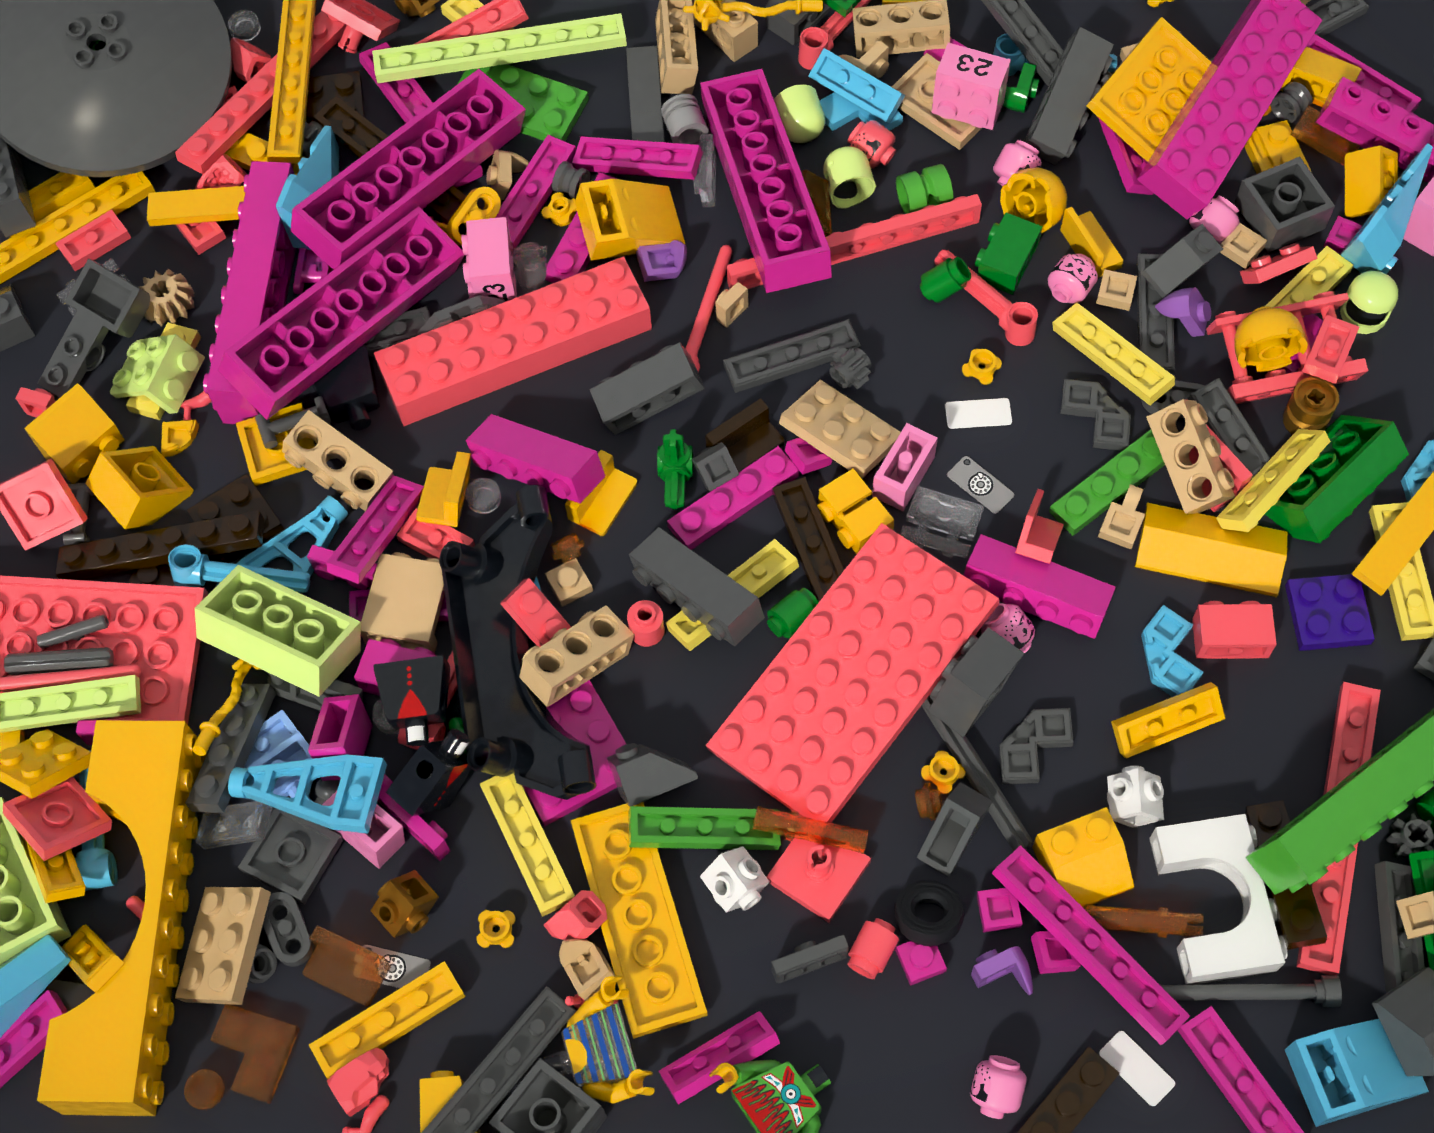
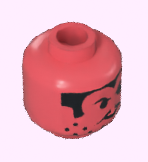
[847,120,897,169]

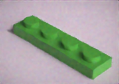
[1049,429,1165,536]
[628,806,781,850]

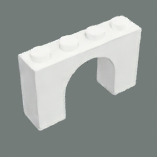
[1149,814,1287,985]

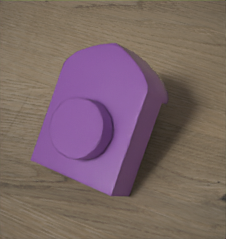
[636,240,687,282]
[1155,287,1211,337]
[971,946,1033,995]

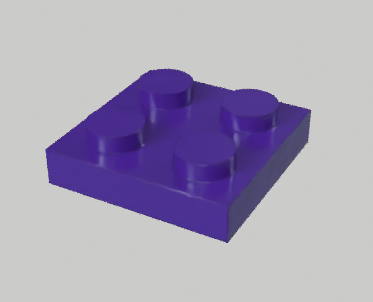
[1285,574,1375,651]

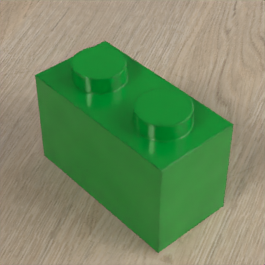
[974,212,1043,295]

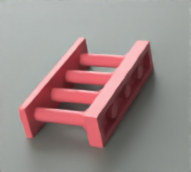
[1206,291,1368,404]

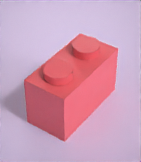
[1192,601,1277,659]

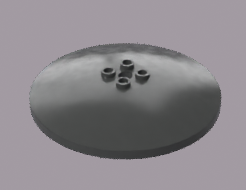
[0,0,232,177]

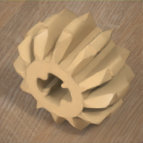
[139,269,194,327]

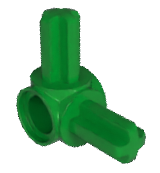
[657,429,693,510]

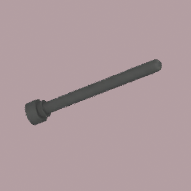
[1160,975,1342,1007]

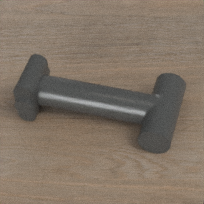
[255,396,331,449]
[63,483,95,546]

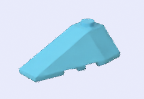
[275,125,339,250]
[1340,143,1433,274]
[0,934,71,1038]

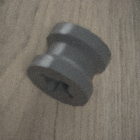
[1270,82,1313,123]
[552,161,590,199]

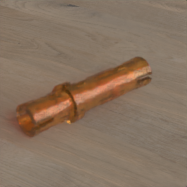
[752,806,868,854]
[1085,904,1204,938]

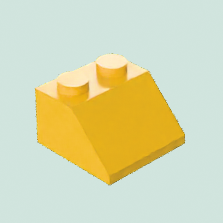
[24,383,124,484]
[85,446,194,529]
[1032,807,1134,908]

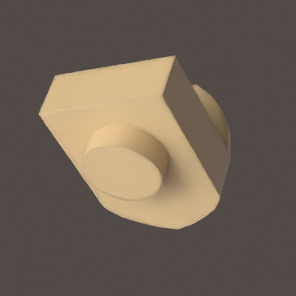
[839,40,889,78]
[486,150,529,200]
[559,939,616,1001]

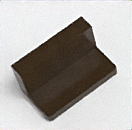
[705,398,784,472]

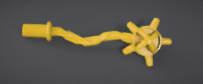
[683,0,823,31]
[192,659,260,756]

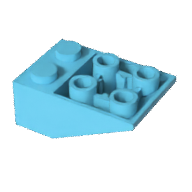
[1285,1019,1429,1127]

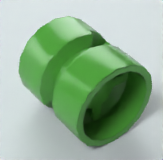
[896,163,953,214]

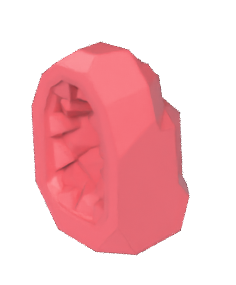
[230,38,272,83]
[195,154,247,189]
[544,890,607,940]
[327,1048,390,1117]

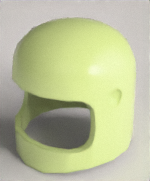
[774,84,825,143]
[823,146,876,209]
[1340,270,1398,334]

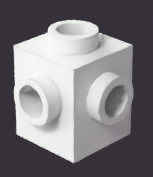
[1107,766,1164,828]
[700,846,770,913]

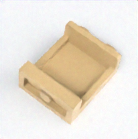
[361,552,445,653]

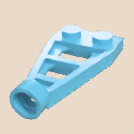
[216,495,348,594]
[228,754,387,834]

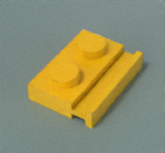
[1244,120,1311,174]

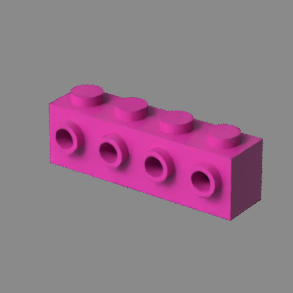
[1315,77,1434,183]
[466,414,605,504]
[963,534,1116,639]

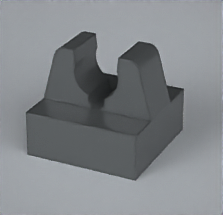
[692,442,740,492]

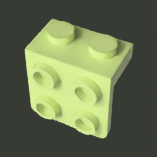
[110,334,205,414]

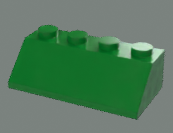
[1265,415,1409,543]

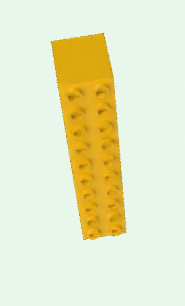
[37,720,207,1116]

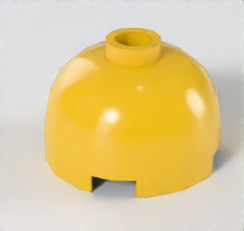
[1000,167,1067,234]
[1234,306,1308,372]

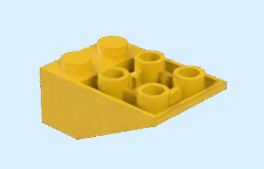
[575,179,685,261]

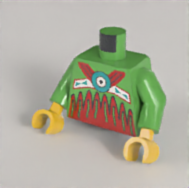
[709,1060,831,1133]

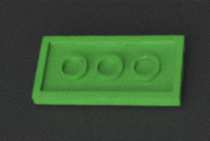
[458,64,589,141]

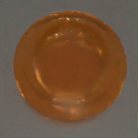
[551,533,585,563]
[915,783,943,821]
[184,1069,225,1110]

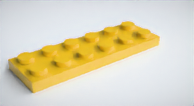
[570,802,708,1039]

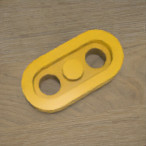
[447,187,501,246]

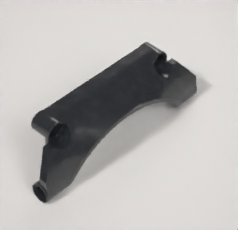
[439,485,597,800]

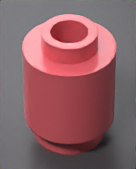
[627,600,665,647]
[847,918,899,979]

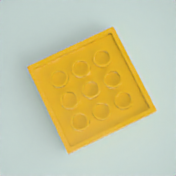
[1086,17,1211,162]

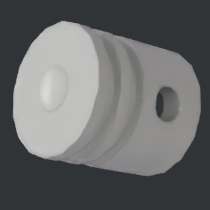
[661,94,709,145]

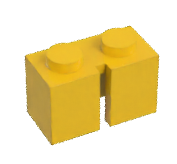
[817,469,894,554]

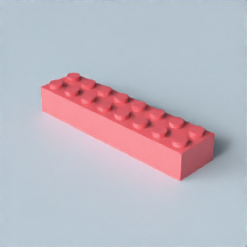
[374,256,652,427]

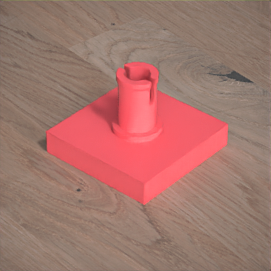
[321,0,401,54]
[0,458,88,551]
[3,777,112,861]
[767,821,871,923]

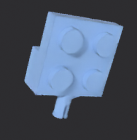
[244,709,313,812]

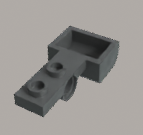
[37,258,150,397]

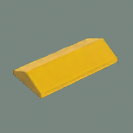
[1135,503,1288,597]

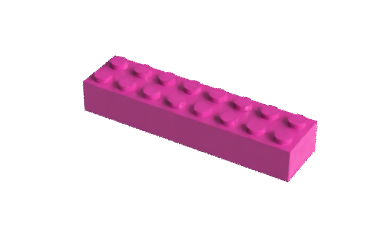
[1137,0,1322,219]
[291,69,526,270]
[700,69,832,293]
[203,161,296,424]
[218,206,464,420]

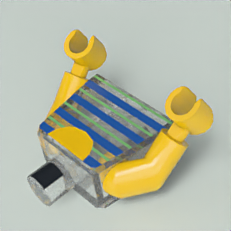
[544,976,655,1104]

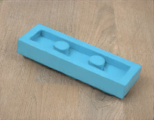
[808,48,905,124]

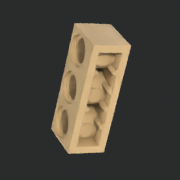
[655,0,698,95]
[692,0,758,62]
[852,0,950,58]
[1146,399,1235,514]
[282,410,393,511]
[519,605,634,707]

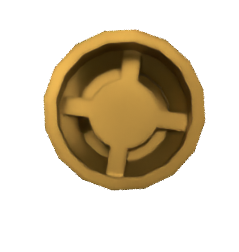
[1283,377,1339,435]

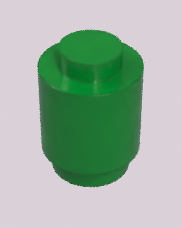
[920,257,971,303]
[767,588,819,639]

